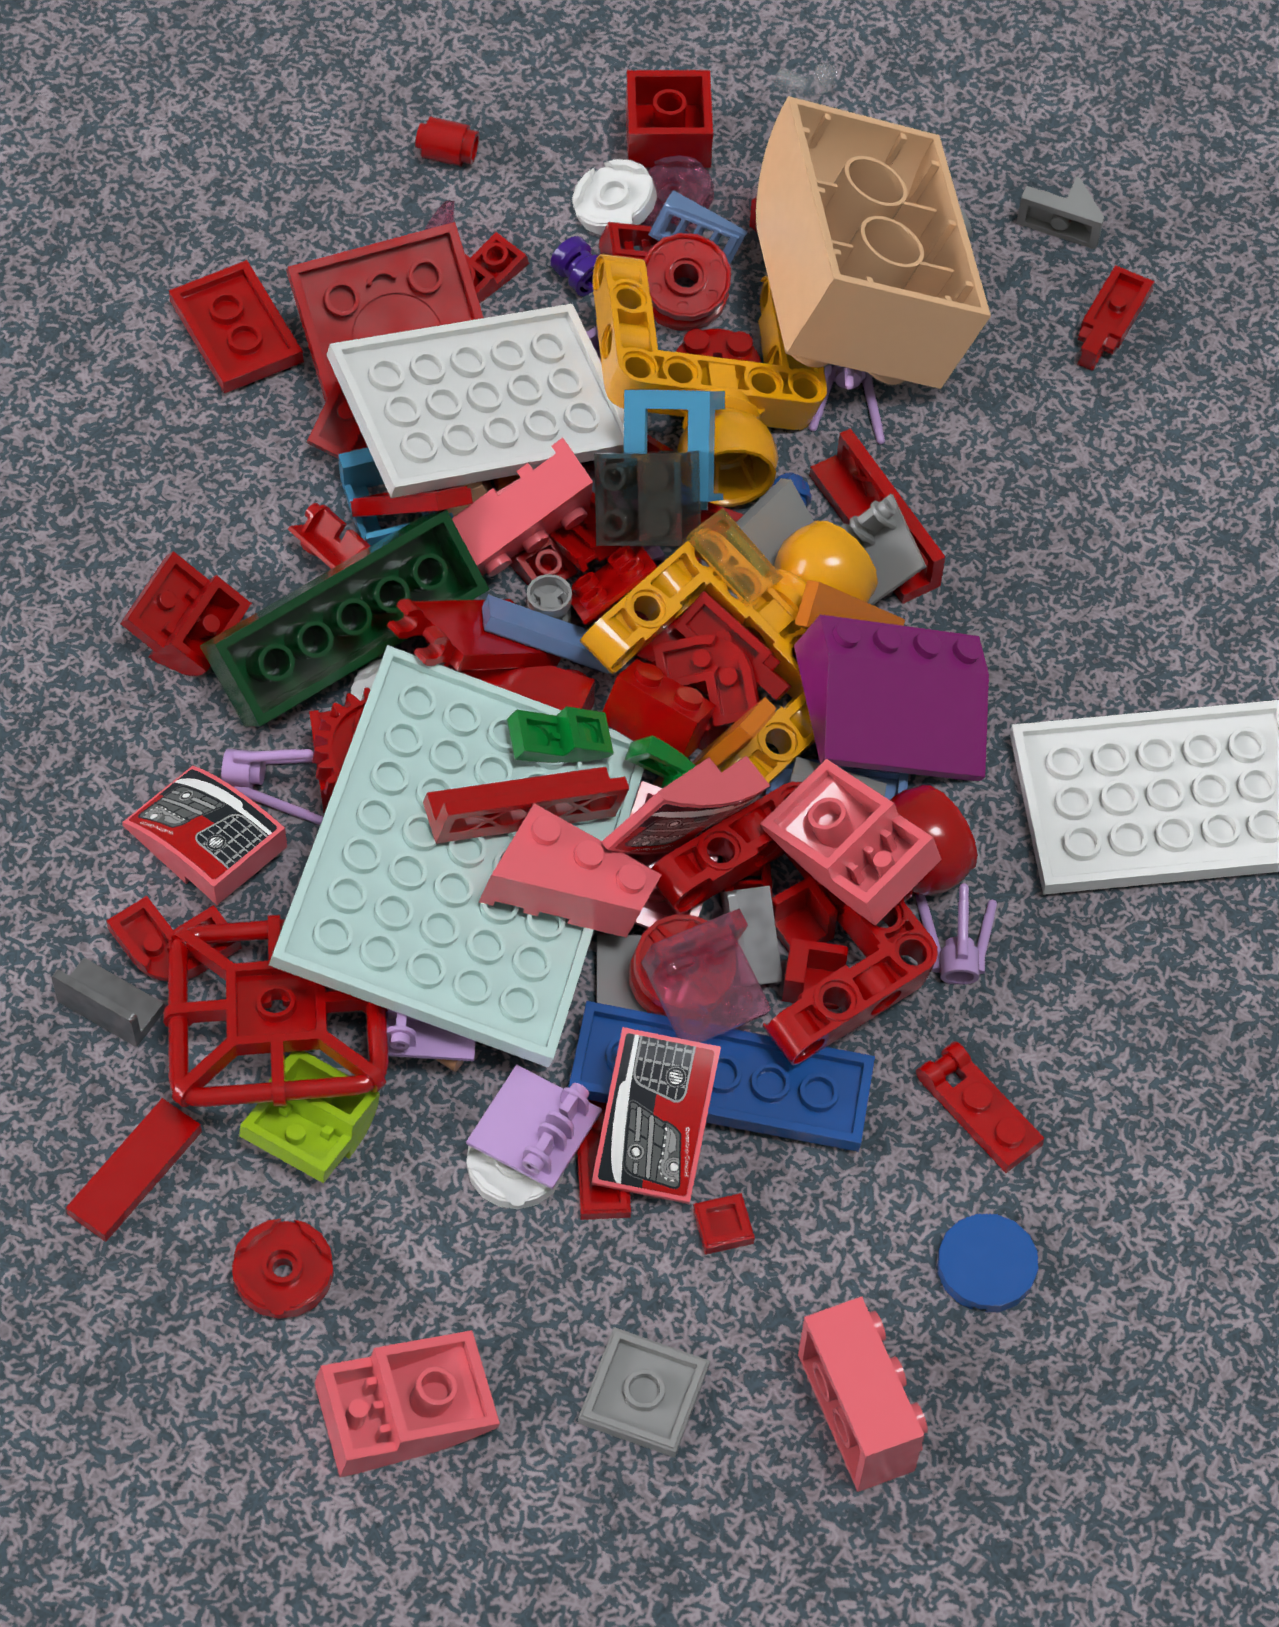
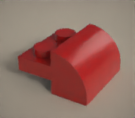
[120,551,252,676]

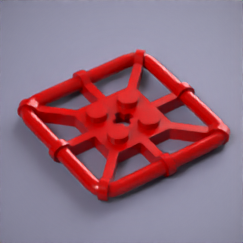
[163,915,389,1107]

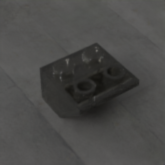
[594,450,701,546]

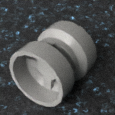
[526,574,572,623]

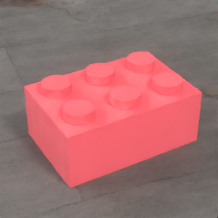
[798,1296,928,1492]

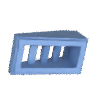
[648,190,748,265]

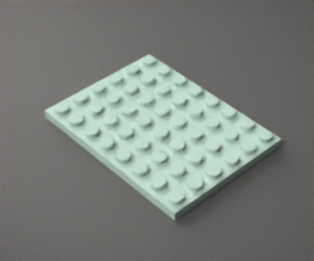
[269,645,644,1068]

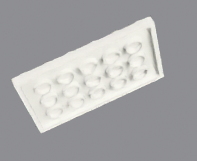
[327,304,624,498]
[1010,700,1279,895]

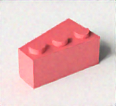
[452,437,593,577]
[479,803,661,938]

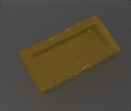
[686,508,783,608]

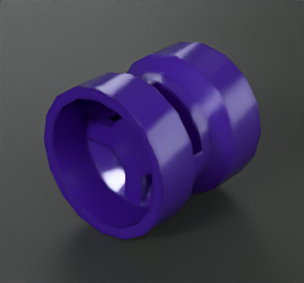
[550,236,598,297]

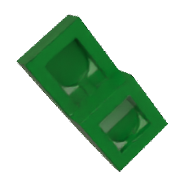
[507,706,614,763]
[625,735,696,788]

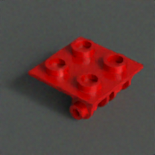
[571,541,657,626]

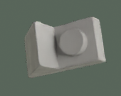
[1016,176,1104,249]

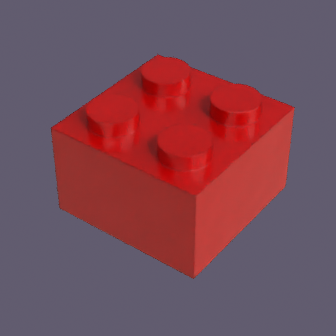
[626,70,713,168]

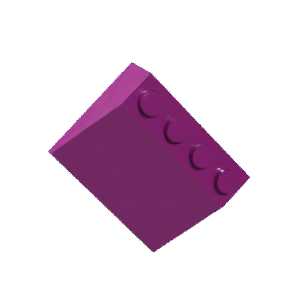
[794,614,989,781]

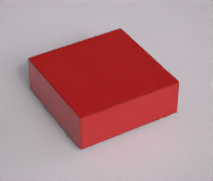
[693,1193,755,1255]

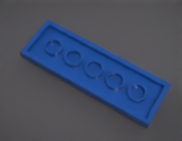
[569,1001,875,1152]

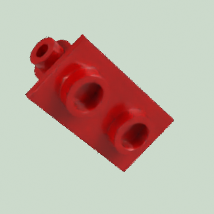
[288,503,371,570]

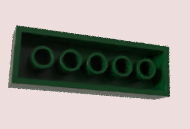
[200,509,490,727]

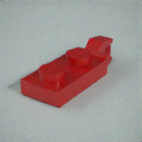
[1077,265,1155,371]
[673,591,792,701]

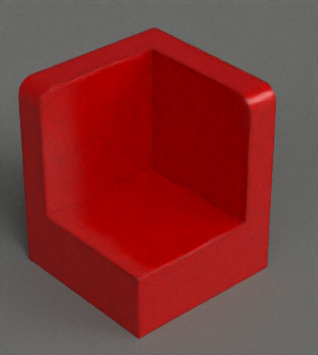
[772,876,837,953]
[782,938,849,1009]

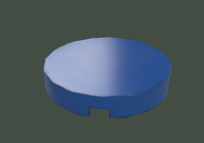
[937,1214,1038,1313]

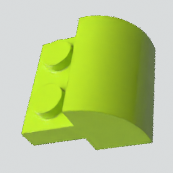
[239,1051,380,1183]

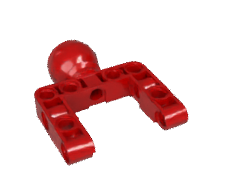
[651,781,978,1065]

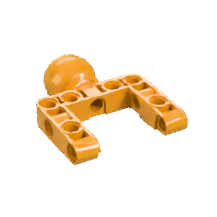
[592,254,827,507]
[580,521,878,784]

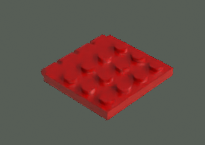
[286,222,484,402]

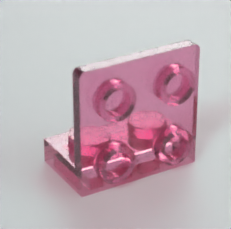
[641,908,771,1043]

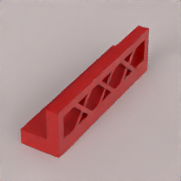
[809,428,946,604]
[423,767,630,844]

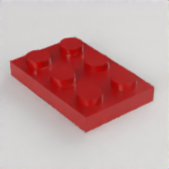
[169,260,304,394]

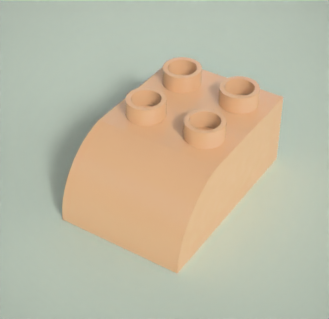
[756,96,991,389]

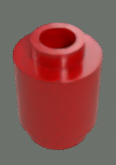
[415,116,480,166]

